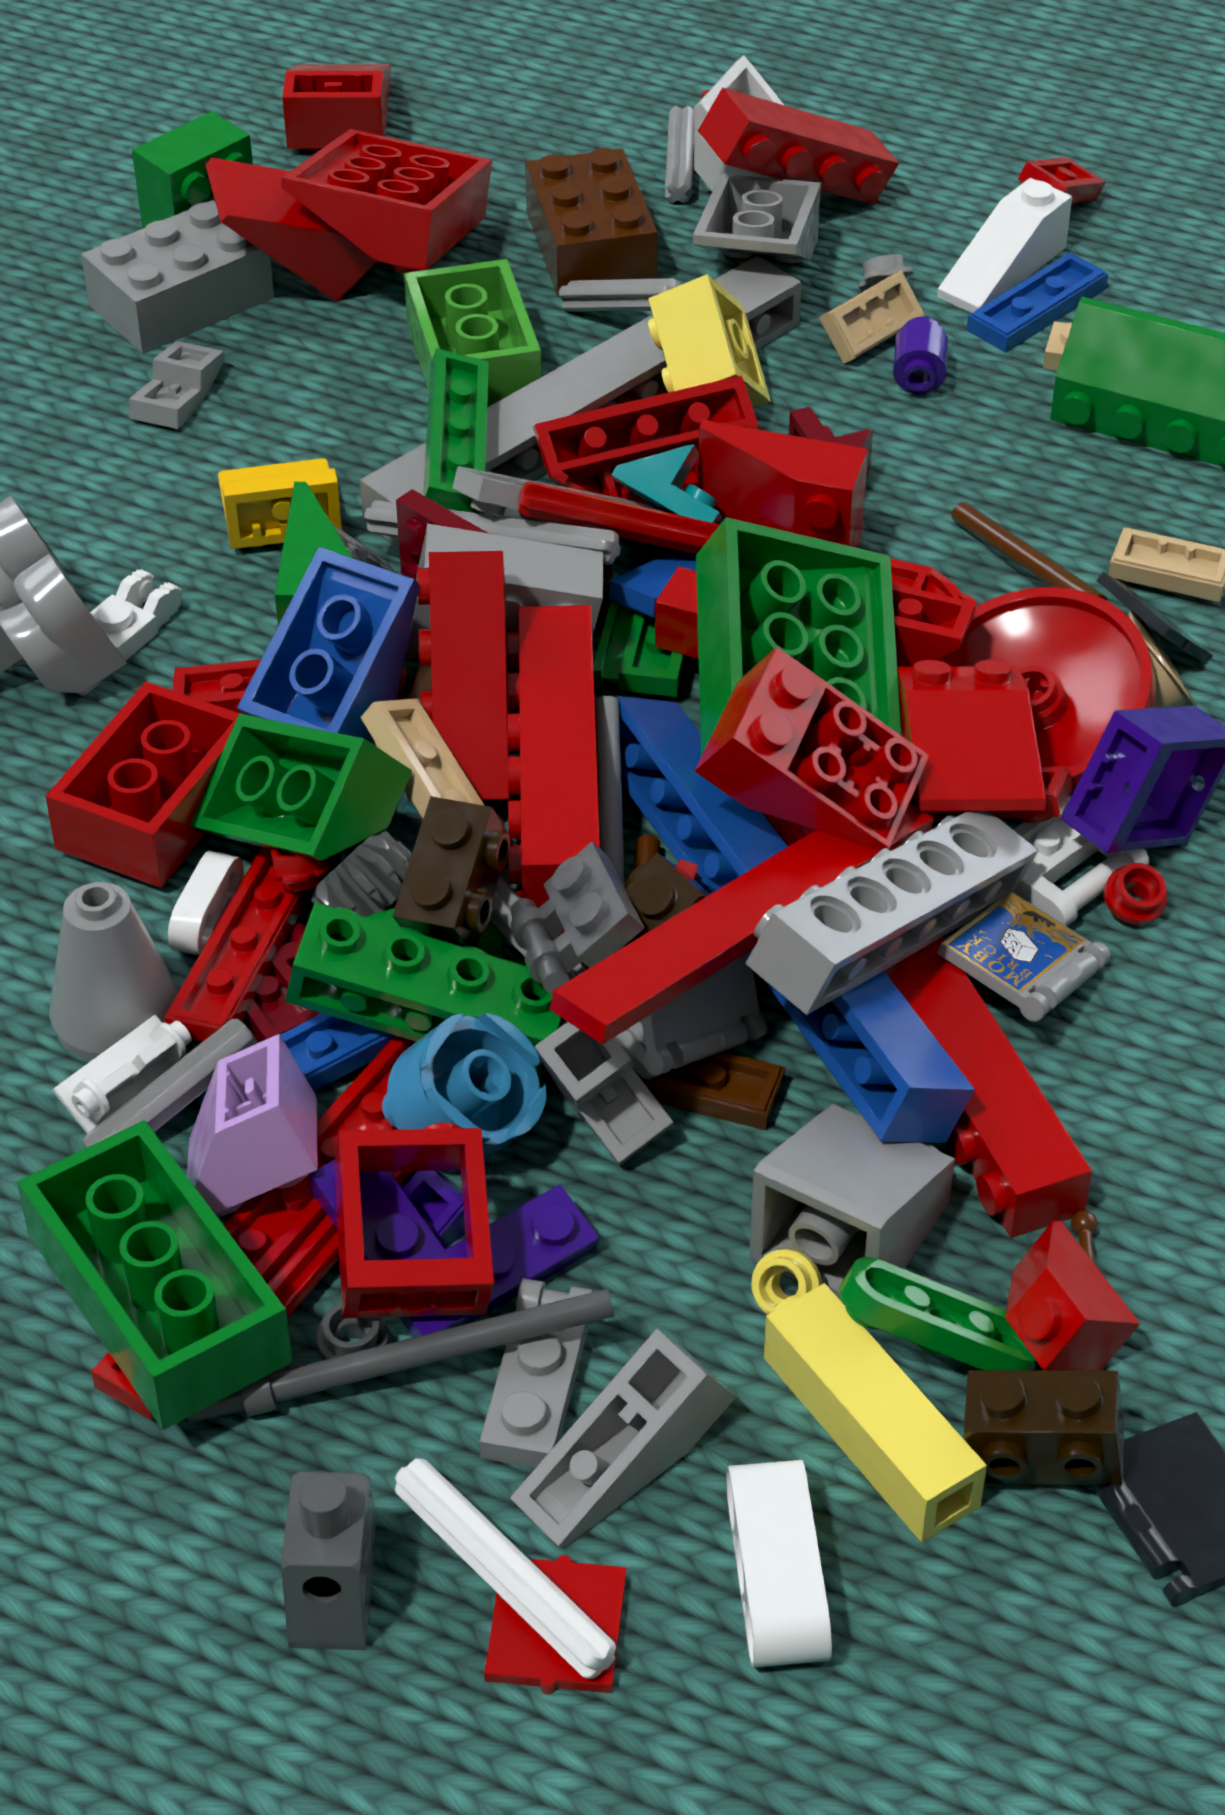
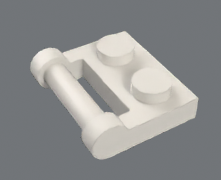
[1013,795,1149,926]

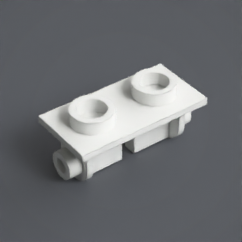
[52,1015,192,1134]

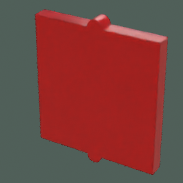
[484,1555,627,1694]

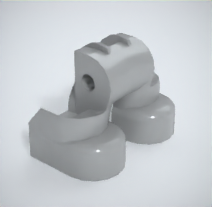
[0,495,127,693]

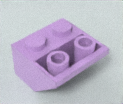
[187,1034,317,1216]

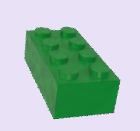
[17,1120,292,1430]

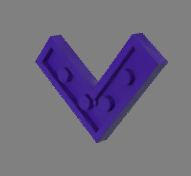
[308,1160,600,1337]

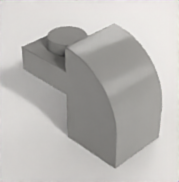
[535,1022,673,1166]

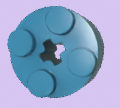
[382,1013,546,1172]

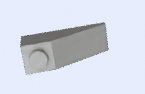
[510,1329,737,1549]

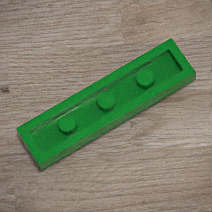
[423,348,489,513]

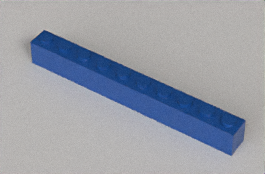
[616,696,975,1143]

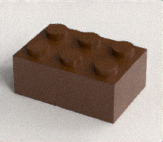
[525,148,658,297]

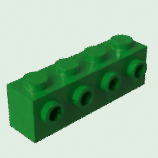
[285,902,570,1079]

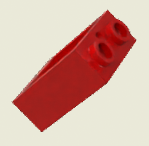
[334,1123,494,1318]

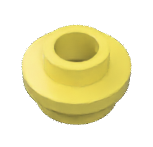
[751,1248,822,1314]

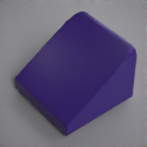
[402,1171,466,1248]

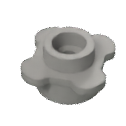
[858,254,914,290]

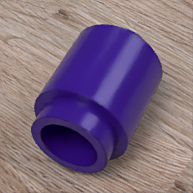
[893,317,948,394]

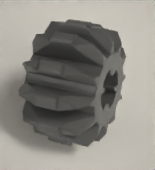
[311,831,412,917]

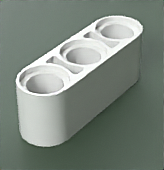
[726,1460,832,1667]

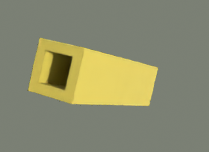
[764,1283,987,1543]

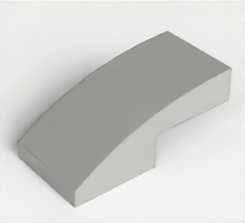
[129,341,224,429]

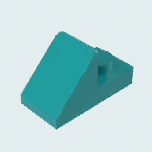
[611,445,724,524]

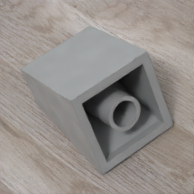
[749,1104,955,1302]

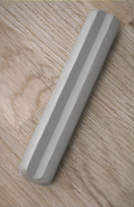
[665,105,694,204]
[558,278,681,312]
[83,1019,257,1148]

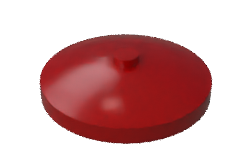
[937,587,1156,792]

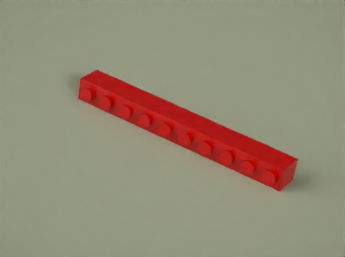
[763,813,1092,1238]

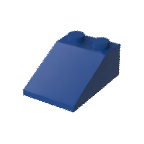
[237,547,420,746]

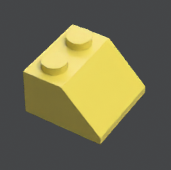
[648,274,771,406]

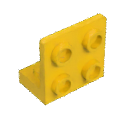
[218,458,342,549]

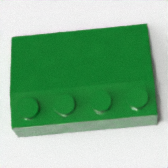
[696,517,901,756]

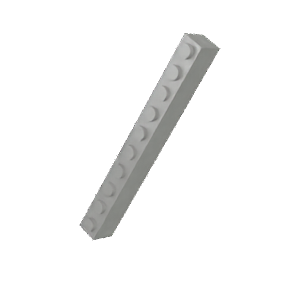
[360,256,801,549]

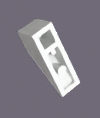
[937,178,1072,313]

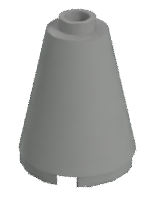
[49,882,179,1060]

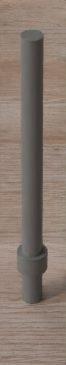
[187,1288,615,1424]

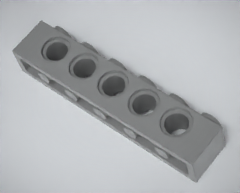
[745,811,1039,1015]

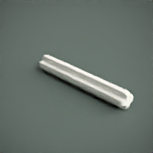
[395,1458,616,1679]

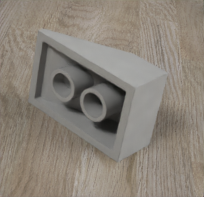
[693,173,821,263]

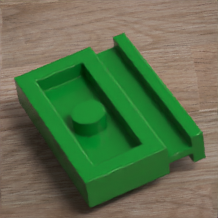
[593,600,687,697]

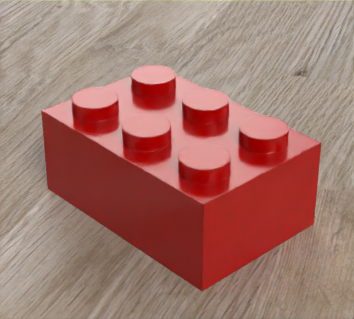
[45,681,240,888]

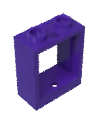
[1060,706,1225,853]

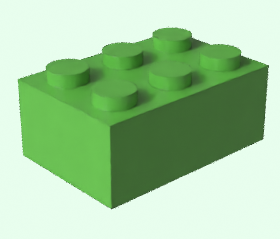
[404,259,541,408]

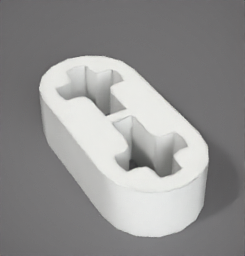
[168,851,244,956]

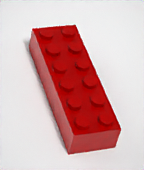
[507,605,600,936]

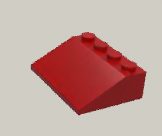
[281,129,492,274]

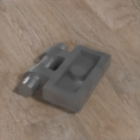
[510,842,644,994]

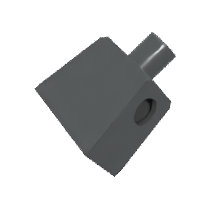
[281,1471,378,1650]

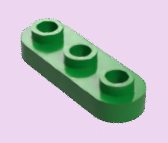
[839,1257,1039,1371]

